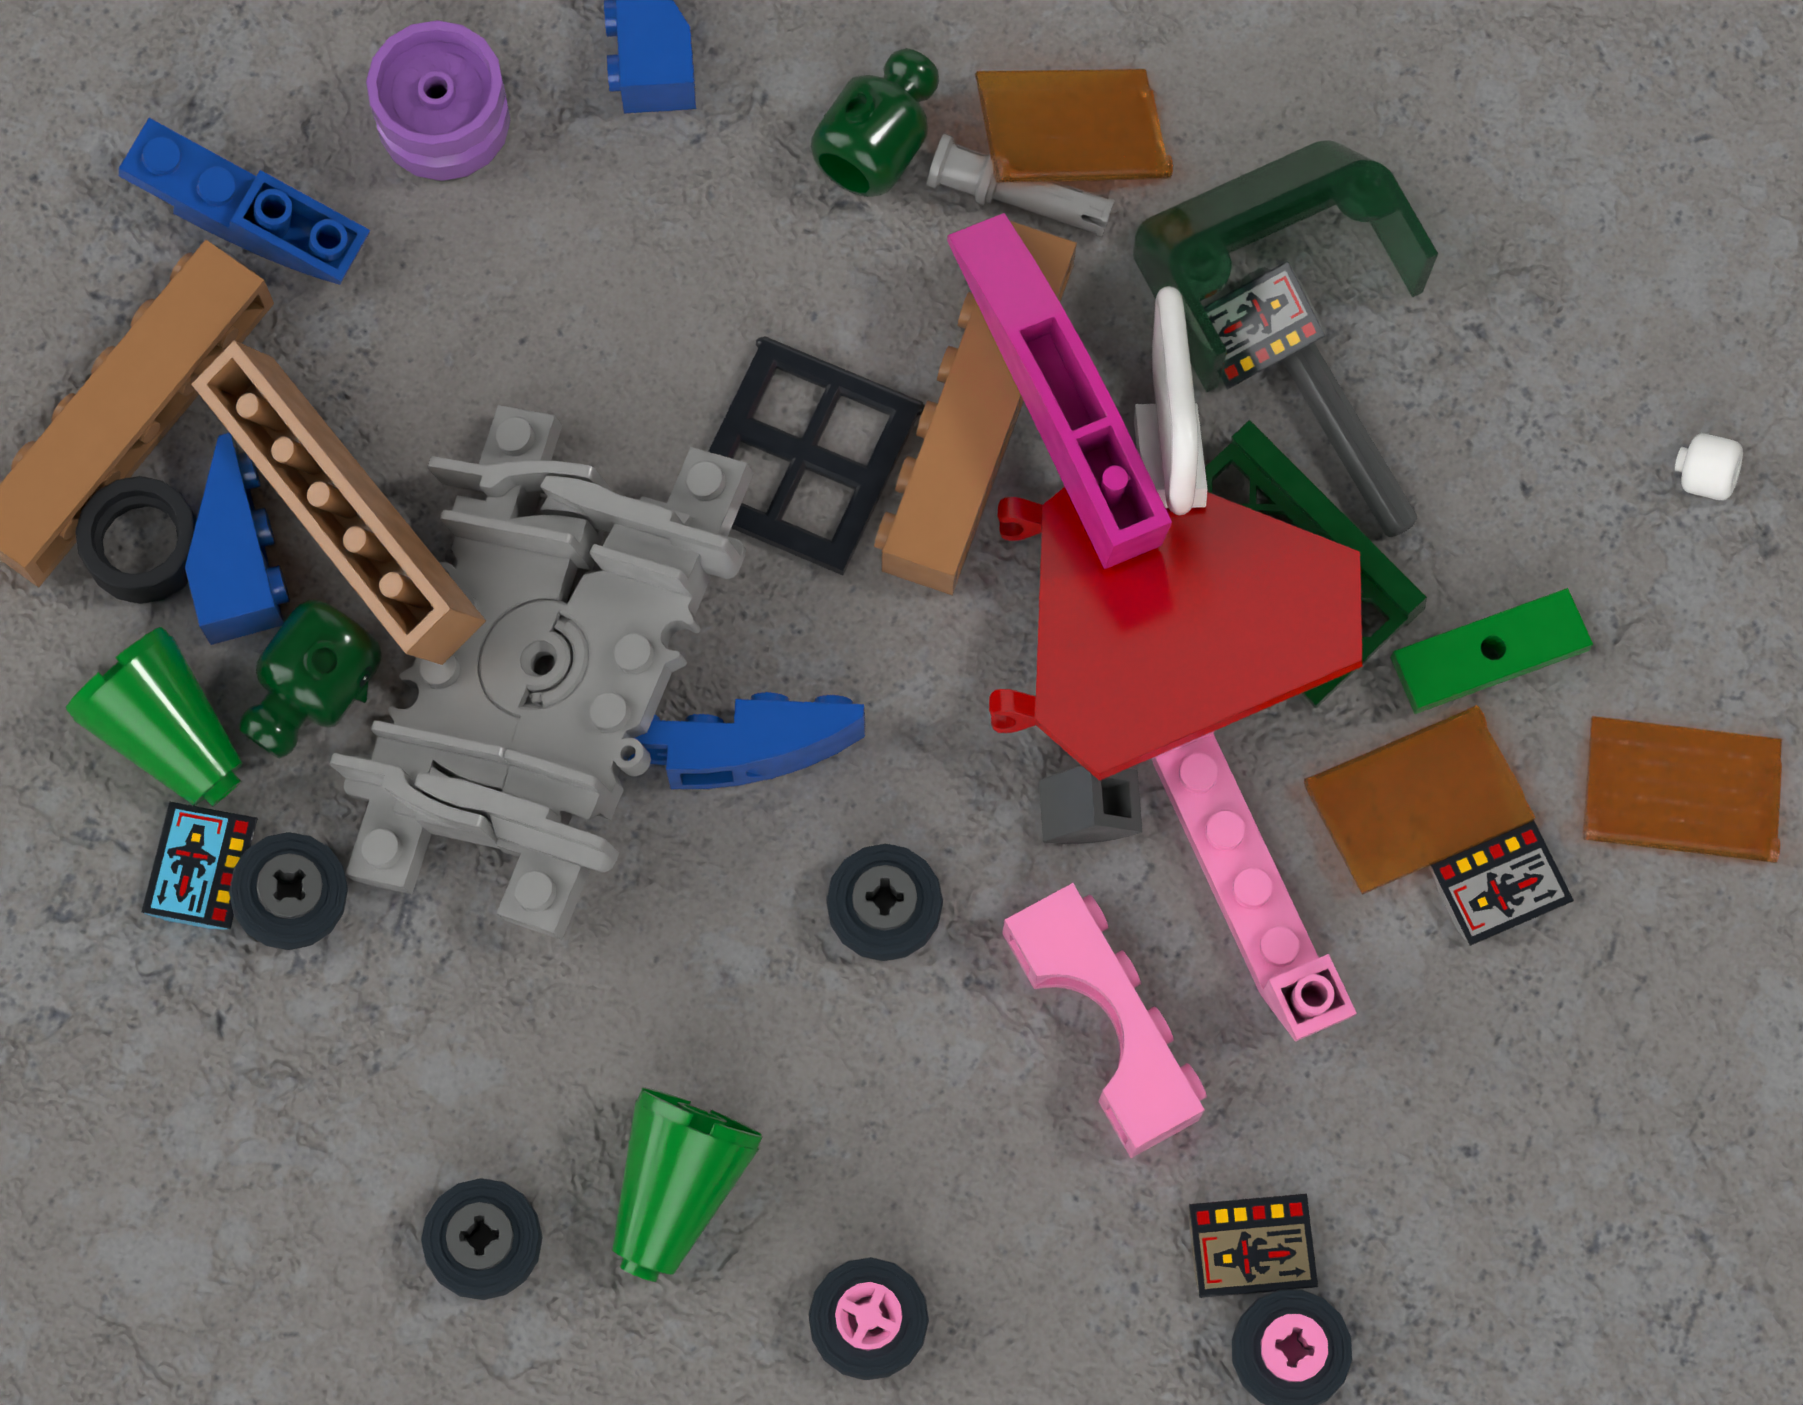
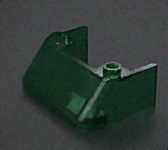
[1133,140,1438,392]

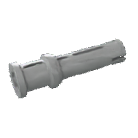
[926,133,1115,237]

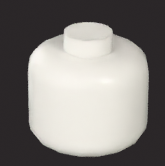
[1675,433,1743,500]

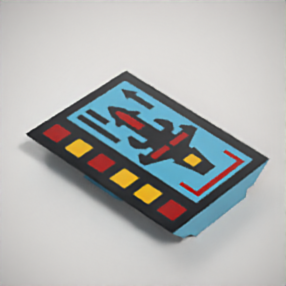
[141,801,258,930]

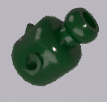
[811,48,939,197]
[239,600,382,759]

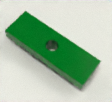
[1390,588,1593,714]

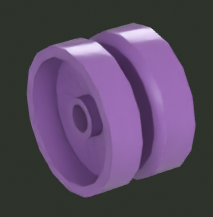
[366,20,511,181]

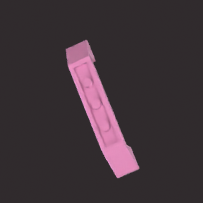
[1152,731,1357,1042]

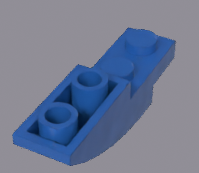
[119,118,370,285]
[628,692,866,789]

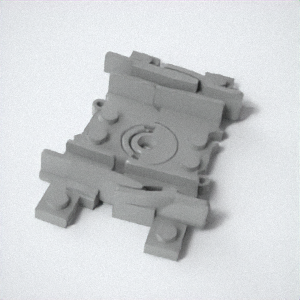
[329,405,754,940]

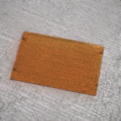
[975,69,1173,183]
[1304,705,1536,895]
[1583,716,1782,863]

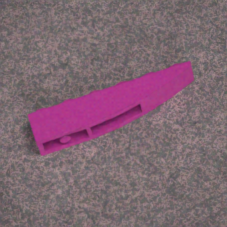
[947,213,1172,569]

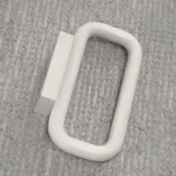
[1134,286,1207,515]

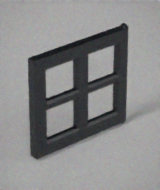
[708,336,925,575]

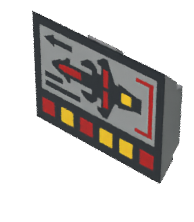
[1190,261,1325,390]
[1430,820,1574,946]

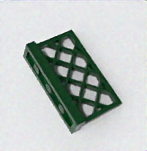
[1205,420,1427,708]

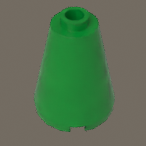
[66,627,243,807]
[612,1087,763,1282]

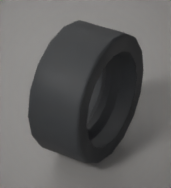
[75,476,197,604]

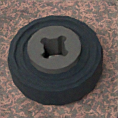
[229,832,348,950]
[826,844,943,961]
[421,1178,543,1300]

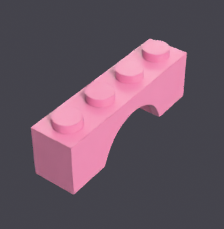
[1002,883,1207,1158]

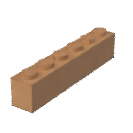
[874,221,1077,596]
[0,240,274,588]
[191,340,486,665]

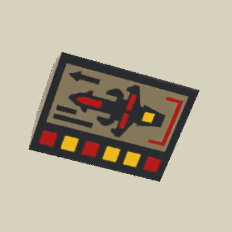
[1189,1194,1318,1298]

